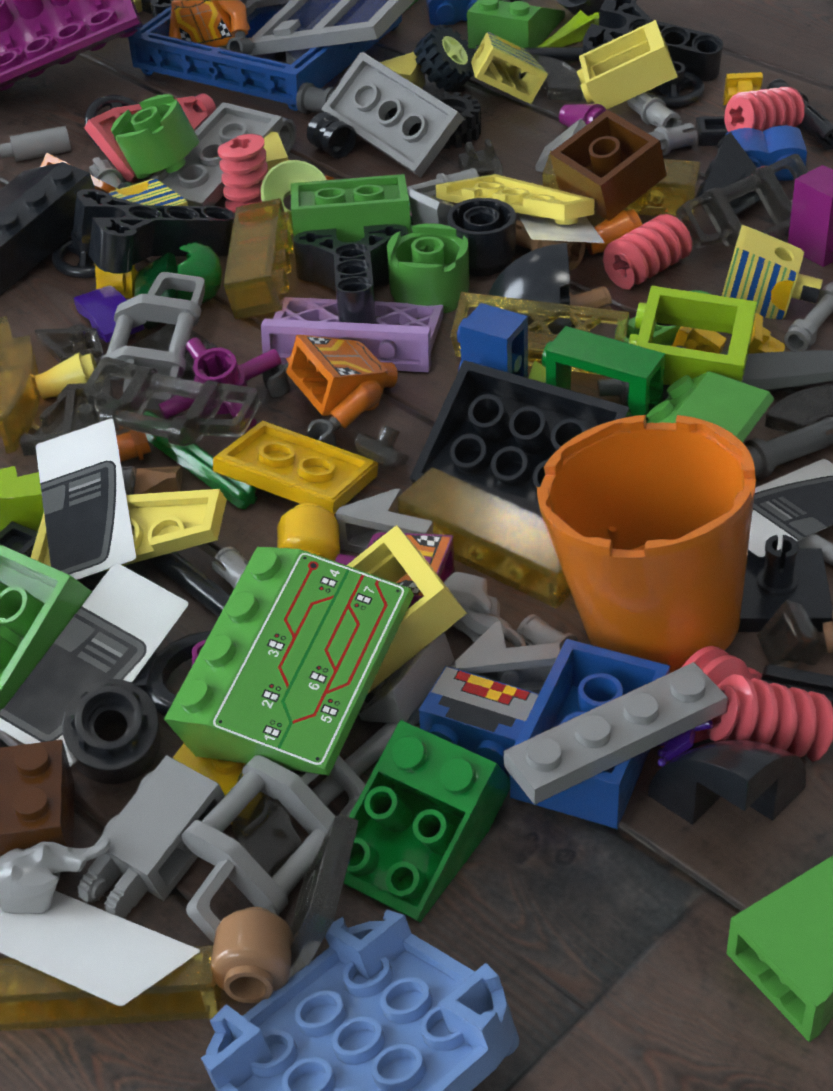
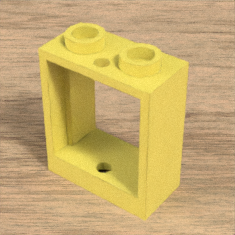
[577,20,678,110]
[346,525,467,693]

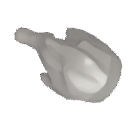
[444,572,526,647]
[0,838,111,914]

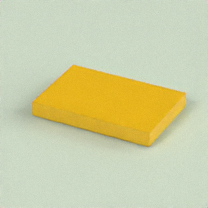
[213,421,379,515]

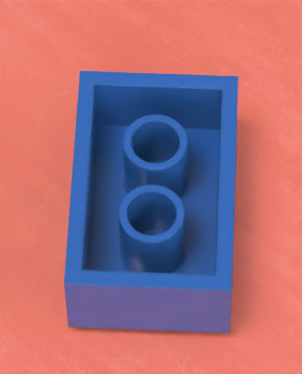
[510,639,670,829]

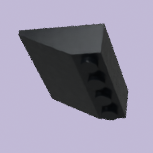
[0,162,96,296]
[410,360,633,524]

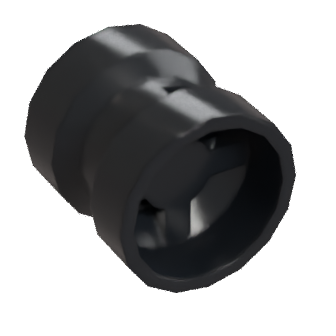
[307,112,356,159]

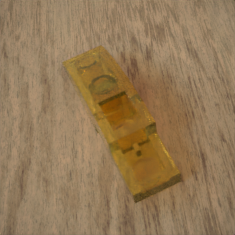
[0,316,40,454]

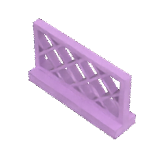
[261,297,443,373]

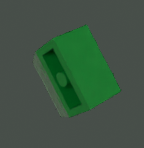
[320,720,510,923]

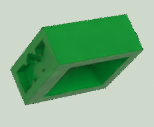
[542,326,665,423]

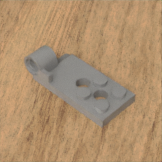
[321,52,464,178]
[149,102,296,206]

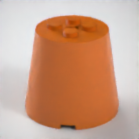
[537,415,756,673]

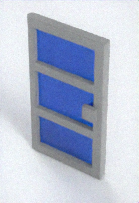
[216,0,415,56]

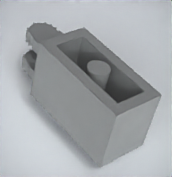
[77,755,225,918]

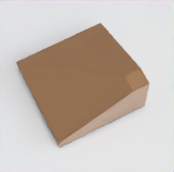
[134,466,183,494]

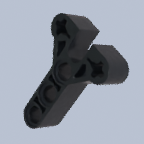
[581,0,723,81]
[73,189,236,274]
[293,224,408,324]

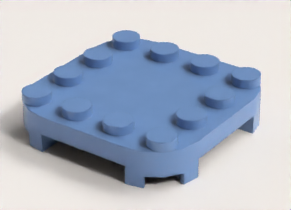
[201,909,520,1091]

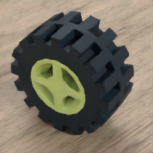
[414,25,475,92]

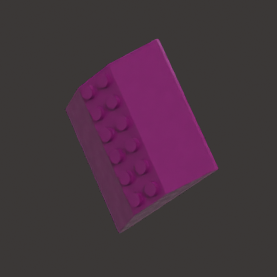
[0,0,143,91]

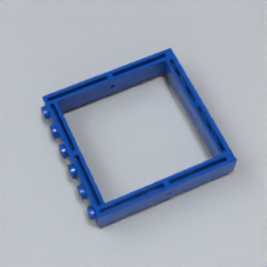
[128,0,402,111]

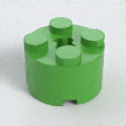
[111,94,199,179]
[387,223,470,313]

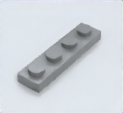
[504,662,728,805]

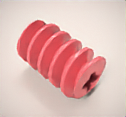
[724,87,805,132]
[218,134,268,220]
[603,214,692,290]
[707,674,833,762]

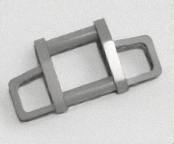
[97,272,205,410]
[182,755,365,943]

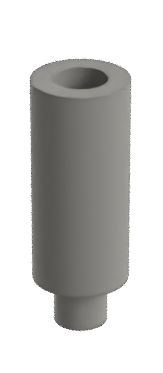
[0,126,71,162]

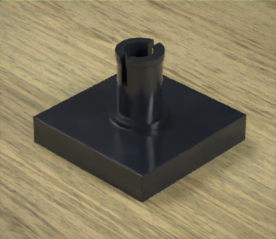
[738,535,833,632]

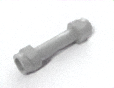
[784,281,833,351]

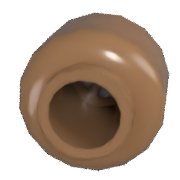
[211,907,294,1003]

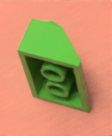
[291,174,411,242]
[646,371,774,443]

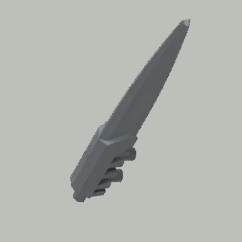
[597,346,833,407]

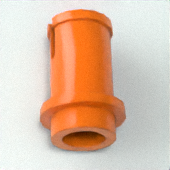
[116,426,151,462]

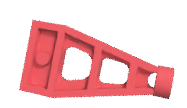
[84,93,216,183]

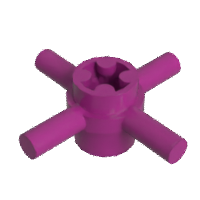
[158,338,282,432]

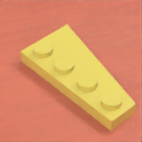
[436,174,595,225]
[30,489,227,573]

